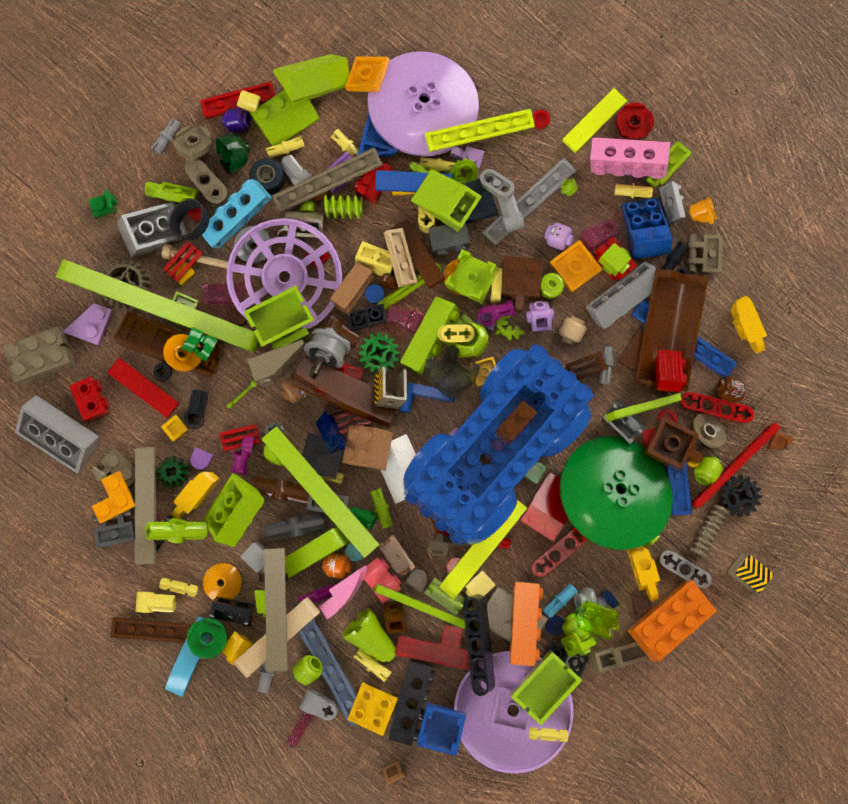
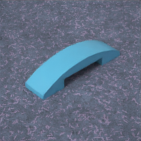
[165,616,211,697]

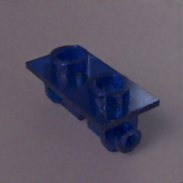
[315,411,346,454]

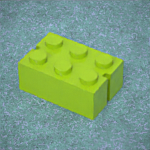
[244,285,314,347]
[509,650,582,726]

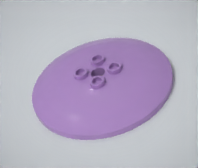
[368,52,479,156]
[454,651,574,773]

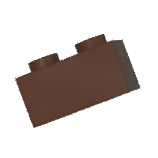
[323,402,348,417]

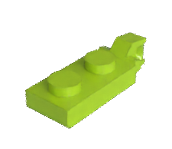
[145,182,199,202]

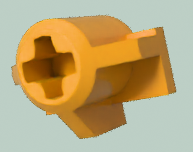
[689,197,717,224]

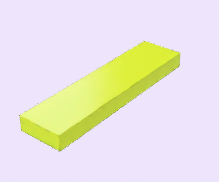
[562,88,627,154]

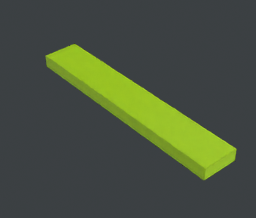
[373,582,480,629]

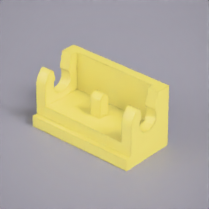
[355,241,393,276]

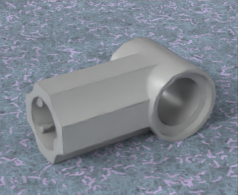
[279,155,312,185]
[497,195,525,233]

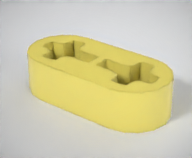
[490,268,502,303]
[437,324,475,342]

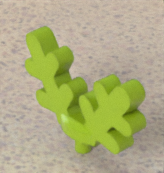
[495,315,525,341]

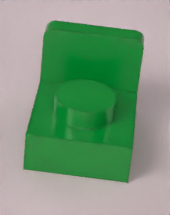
[88,190,118,219]

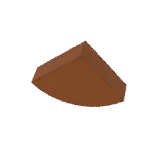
[767,431,794,450]

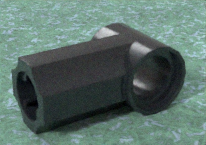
[184,389,209,429]

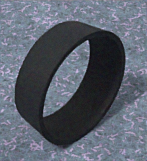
[169,199,209,241]

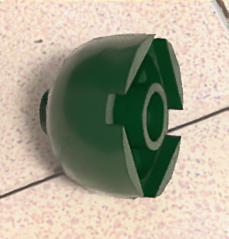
[215,134,250,173]

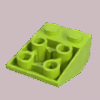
[411,169,482,233]

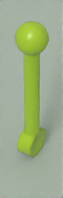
[227,380,258,409]

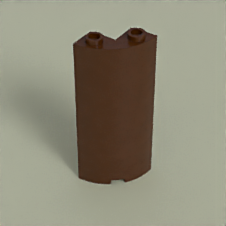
[635,269,708,394]

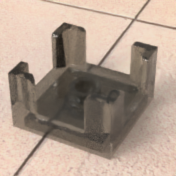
[422,345,480,399]

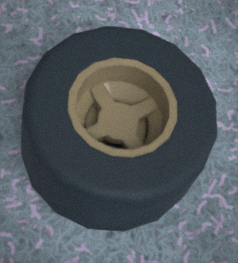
[249,158,285,195]

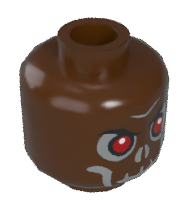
[716,375,746,403]

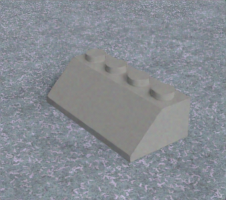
[15,395,99,474]

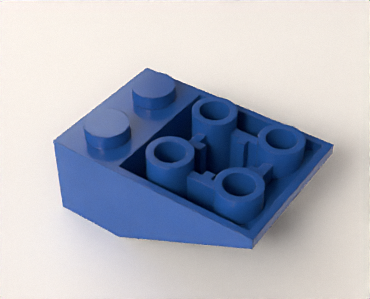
[621,198,673,260]

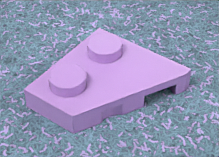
[64,303,113,346]

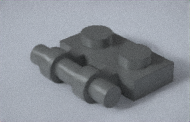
[92,509,135,548]

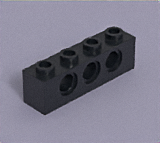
[388,659,435,746]

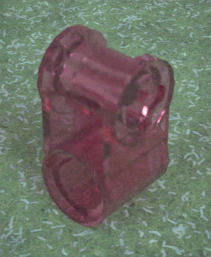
[580,220,619,250]

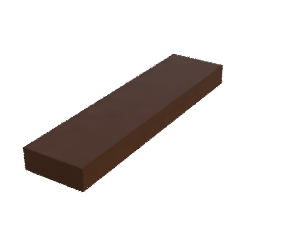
[391,219,445,289]
[110,617,192,643]

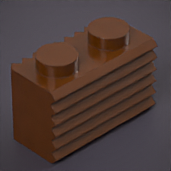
[495,401,537,445]

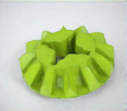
[449,158,478,184]

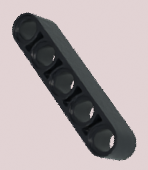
[463,594,495,696]

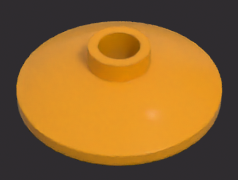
[163,334,201,371]
[203,563,242,600]

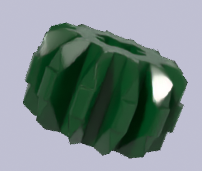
[156,456,190,489]

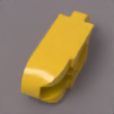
[731,296,767,354]
[172,472,220,519]
[627,546,660,602]

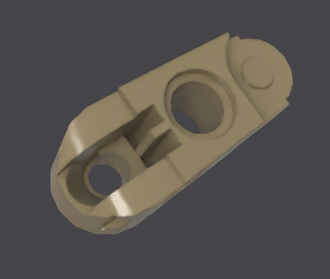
[185,159,229,207]

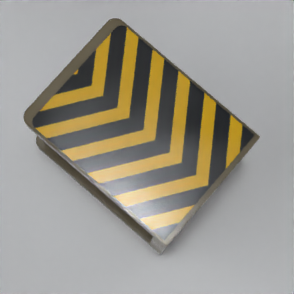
[374,367,407,409]
[727,553,776,595]

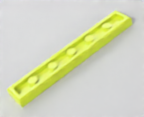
[424,109,535,152]
[438,500,527,600]

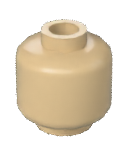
[559,315,587,345]

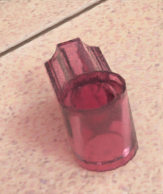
[386,304,425,334]

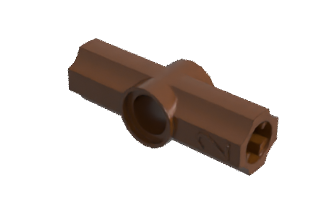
[252,476,309,504]

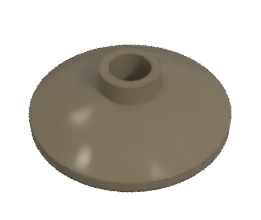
[693,413,726,448]

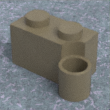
[277,211,324,238]

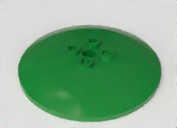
[560,436,673,550]

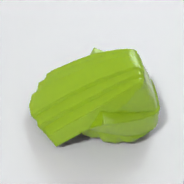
[443,314,489,358]

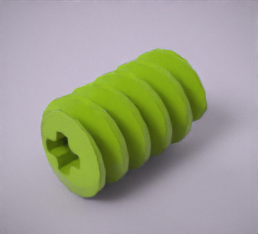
[324,195,363,220]

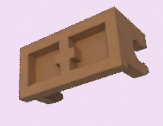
[378,535,416,578]

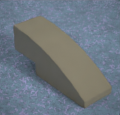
[588,641,649,673]

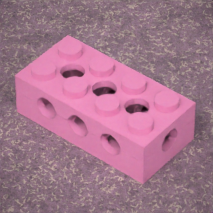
[590,138,670,179]

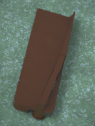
[113,312,223,377]
[292,357,396,428]

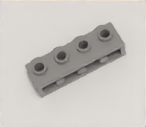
[586,262,656,329]

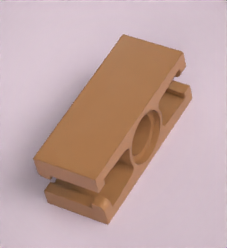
[330,262,374,316]

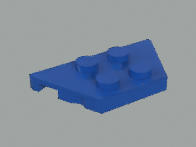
[358,112,398,158]

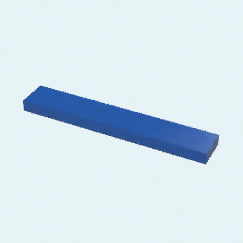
[631,299,737,378]

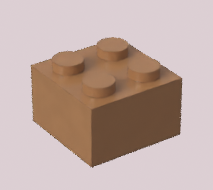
[342,425,393,471]

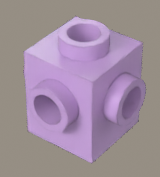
[526,301,554,332]

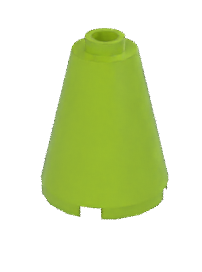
[342,608,396,662]

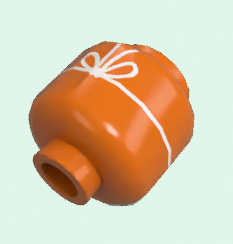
[322,552,353,579]

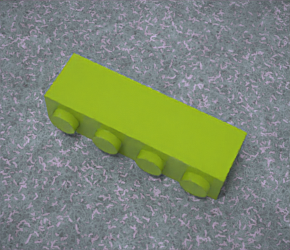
[400,296,460,377]

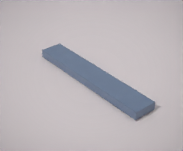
[299,618,357,727]

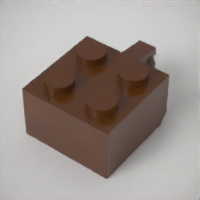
[501,256,543,312]
[643,417,704,471]

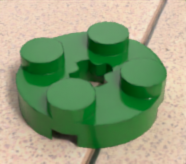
[187,618,227,659]

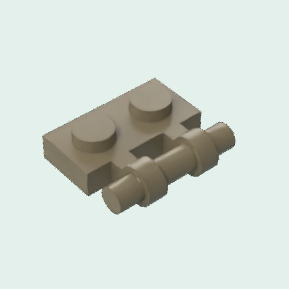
[687,234,723,274]
[91,448,135,488]

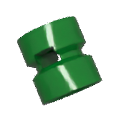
[181,327,217,361]

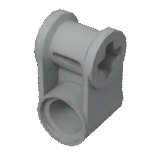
[299,689,339,721]

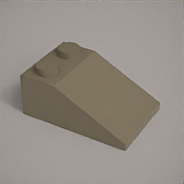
[247,340,305,388]

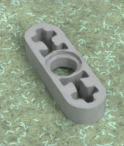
[658,550,712,588]

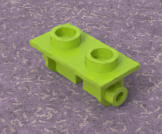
[424,577,465,616]

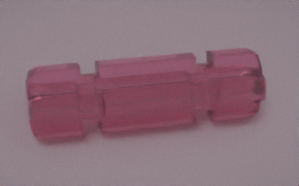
[287,712,314,748]

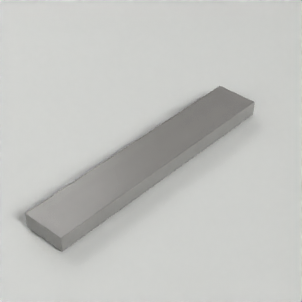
[482,158,577,247]

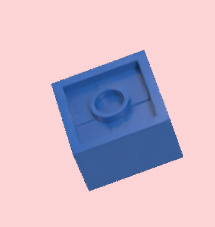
[417,702,466,756]

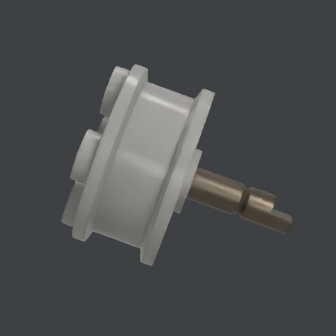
[304,327,351,379]

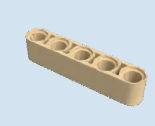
[233,597,320,678]

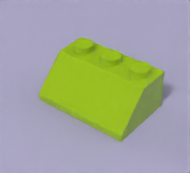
[251,90,320,146]
[203,473,265,547]

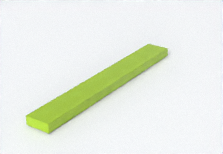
[262,426,380,558]

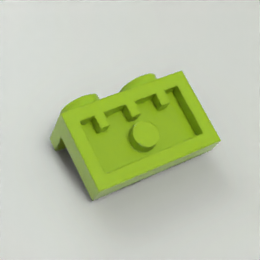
[270,327,311,350]

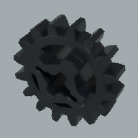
[718,475,763,517]

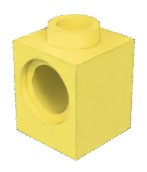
[465,570,495,597]

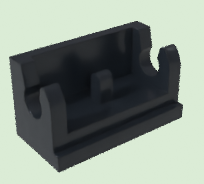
[210,596,254,627]

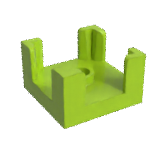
[445,249,499,304]

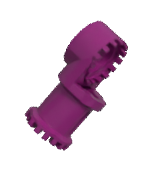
[477,299,515,326]
[230,436,254,475]

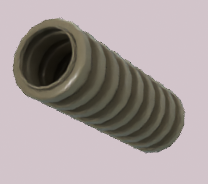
[690,504,729,558]

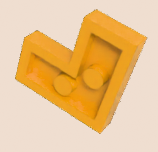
[92,471,135,524]

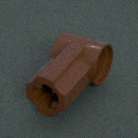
[321,315,360,351]

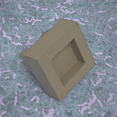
[428,533,449,556]

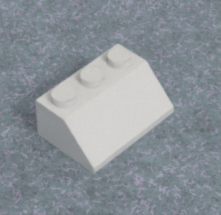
[380,434,416,504]

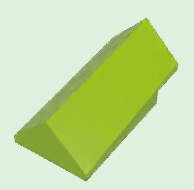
[273,54,349,102]

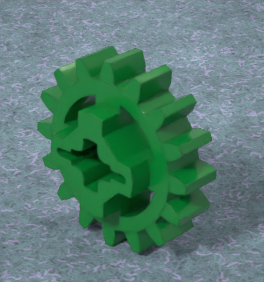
[359,332,400,373]

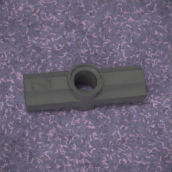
[265,513,326,542]

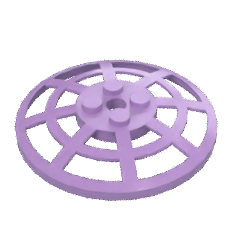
[227,218,342,334]

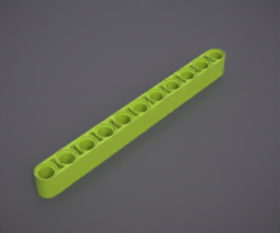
[56,259,259,353]

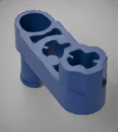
[398,380,458,413]

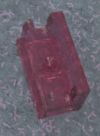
[203,283,244,305]

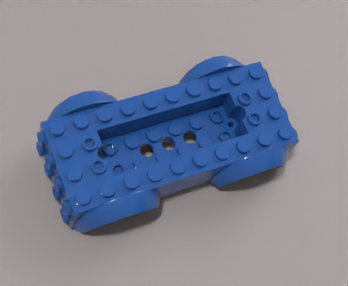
[403,344,594,545]

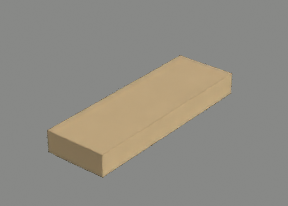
[384,228,418,287]

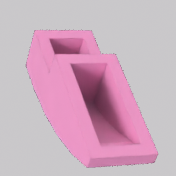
[319,565,368,620]

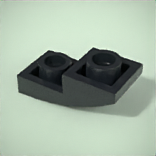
[348,304,387,331]
[547,641,589,677]

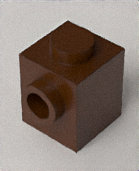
[383,601,407,634]

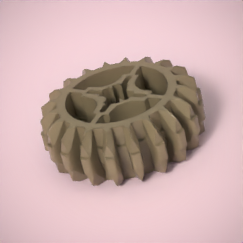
[103,259,152,310]

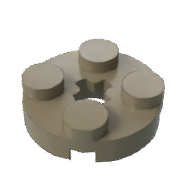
[174,126,213,161]

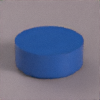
[365,284,384,304]

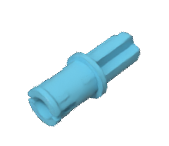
[543,583,578,618]

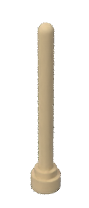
[162,244,246,269]

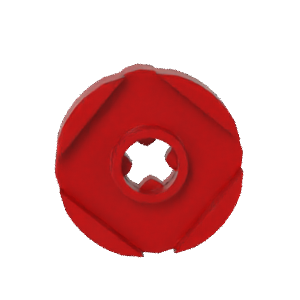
[616,102,654,140]

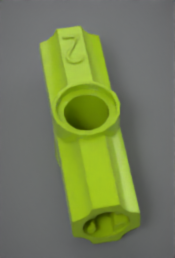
[145,518,208,543]

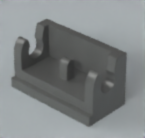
[602,399,647,444]

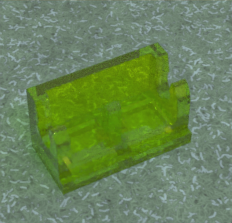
[575,600,619,640]

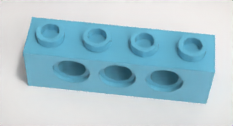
[202,179,272,249]

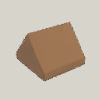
[381,761,406,785]

